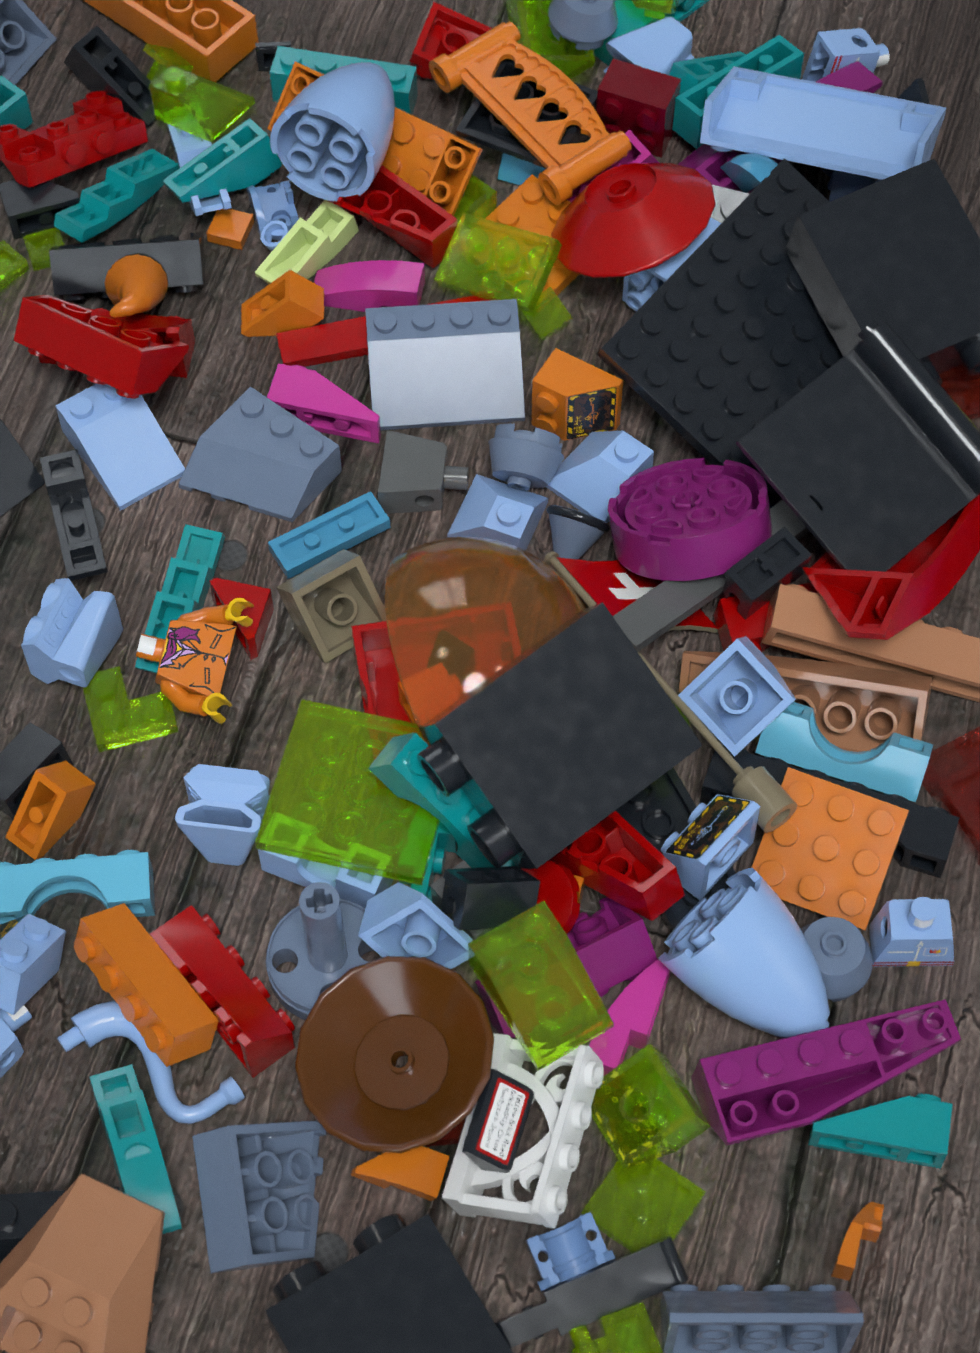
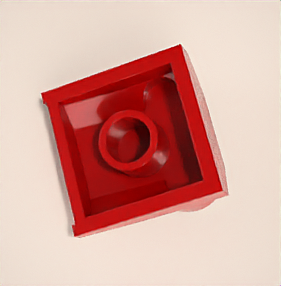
[409,2,492,79]

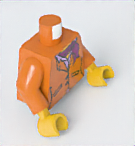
[136,598,254,724]

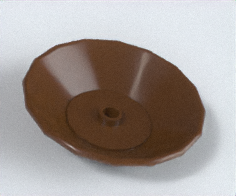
[295,956,494,1153]

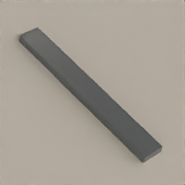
[613,500,820,652]

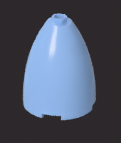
[270,62,395,201]
[659,868,830,1038]

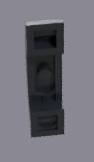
[40,449,108,581]

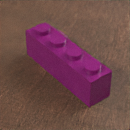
[475,897,658,1038]

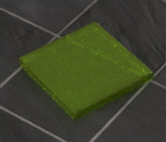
[255,699,440,885]

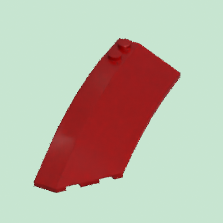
[802,494,980,640]

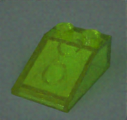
[468,901,614,1071]

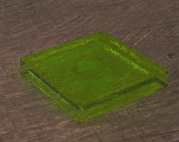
[581,1157,706,1252]

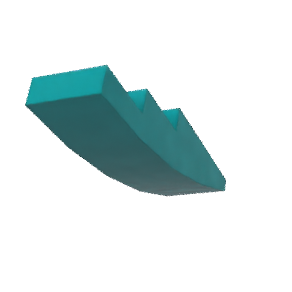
[54,149,179,243]
[135,524,225,674]

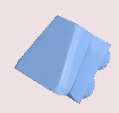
[603,16,695,75]
[21,578,123,687]
[175,764,274,866]

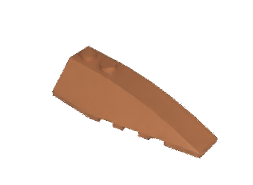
[678,651,933,752]

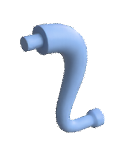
[57,1001,245,1124]

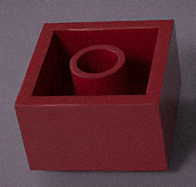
[597,58,681,158]

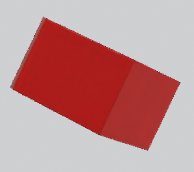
[209,577,274,660]

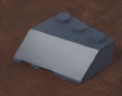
[178,387,342,522]
[192,1121,326,1273]

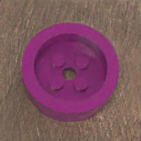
[608,458,772,581]

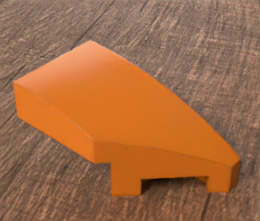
[351,1146,449,1201]
[831,1201,884,1281]

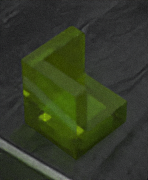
[143,43,194,97]
[454,174,497,236]

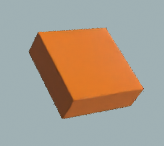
[206,209,254,250]

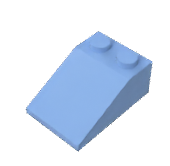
[55,384,185,511]

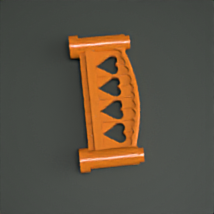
[429,21,632,205]

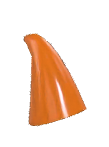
[104,254,168,318]

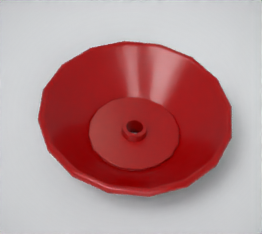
[551,163,715,278]

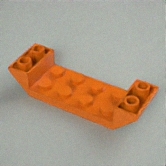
[267,62,483,216]

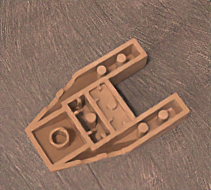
[0,1174,165,1353]

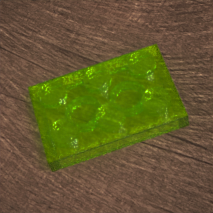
[434,213,562,313]

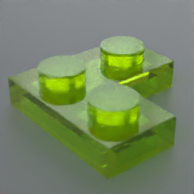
[83,666,179,752]

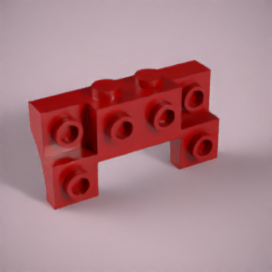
[0,91,148,188]

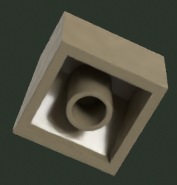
[276,549,390,663]

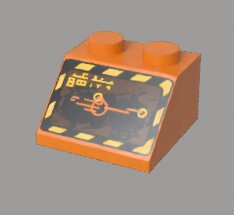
[531,348,623,441]

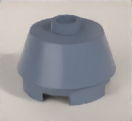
[548,0,618,50]
[488,424,564,491]
[801,917,873,1002]

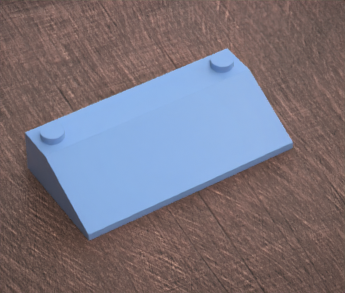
[700,67,946,180]

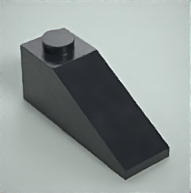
[64,25,172,128]

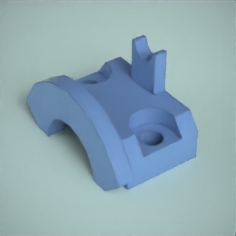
[247,180,299,238]
[525,1212,615,1291]

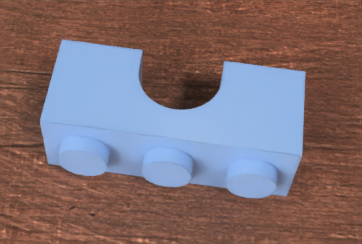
[258,814,394,908]

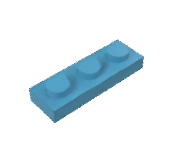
[268,491,391,579]

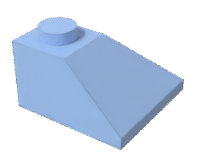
[546,431,654,523]
[447,474,548,563]

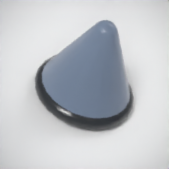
[547,505,610,559]

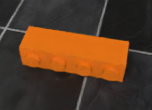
[74,903,219,1067]

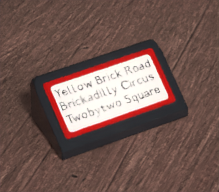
[462,1069,534,1173]

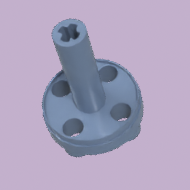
[266,882,382,1020]

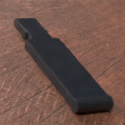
[495,1236,688,1348]

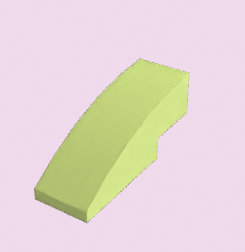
[255,200,359,284]

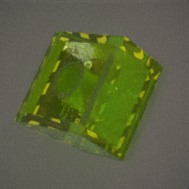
[591,1044,711,1169]

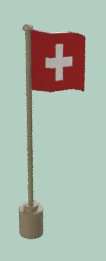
[544,551,797,833]

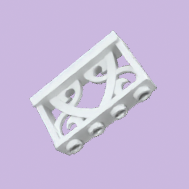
[442,1033,604,1228]

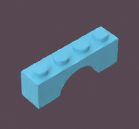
[755,702,933,802]
[0,850,155,925]

